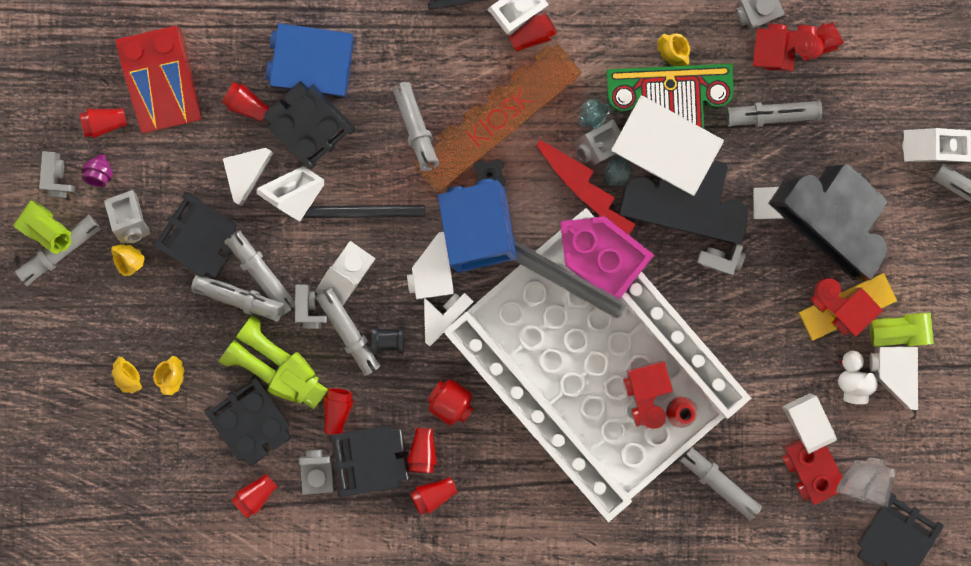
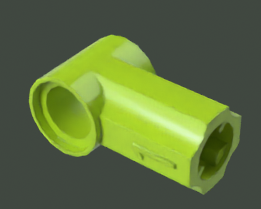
[13,200,72,255]
[869,312,934,347]

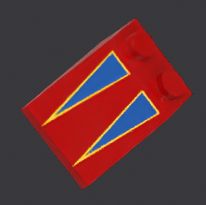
[115,25,203,134]

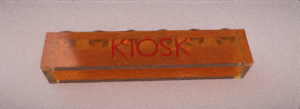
[414,44,582,194]

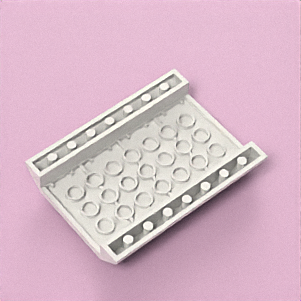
[443,208,751,522]

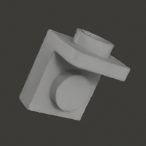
[735,0,785,31]
[573,119,621,168]
[39,151,76,198]
[104,190,150,244]
[695,244,746,275]
[295,285,328,329]
[299,449,334,494]

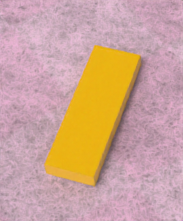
[798,273,897,341]

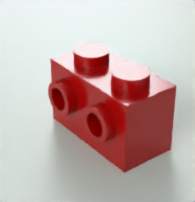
[782,438,848,506]

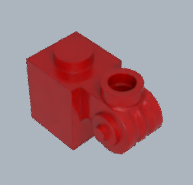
[753,24,824,72]
[810,278,883,336]
[623,360,673,429]

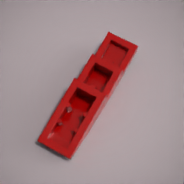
[536,140,636,235]

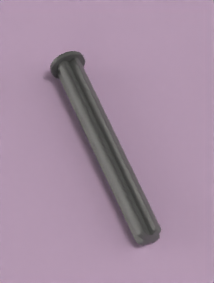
[514,240,626,318]

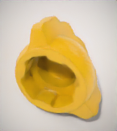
[657,33,690,66]
[111,244,145,276]
[153,356,184,395]
[112,357,142,394]

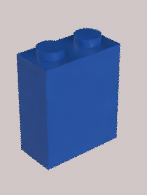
[265,23,355,98]
[438,179,518,273]

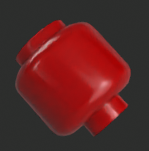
[427,379,474,426]

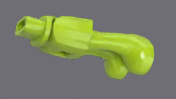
[218,314,328,409]

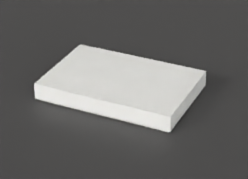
[611,95,724,196]

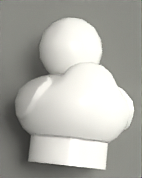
[838,350,878,404]

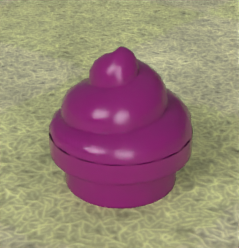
[81,154,113,188]

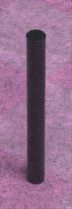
[303,204,425,218]

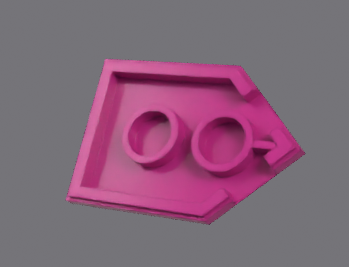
[560,216,654,299]

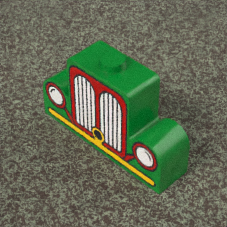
[605,64,734,129]

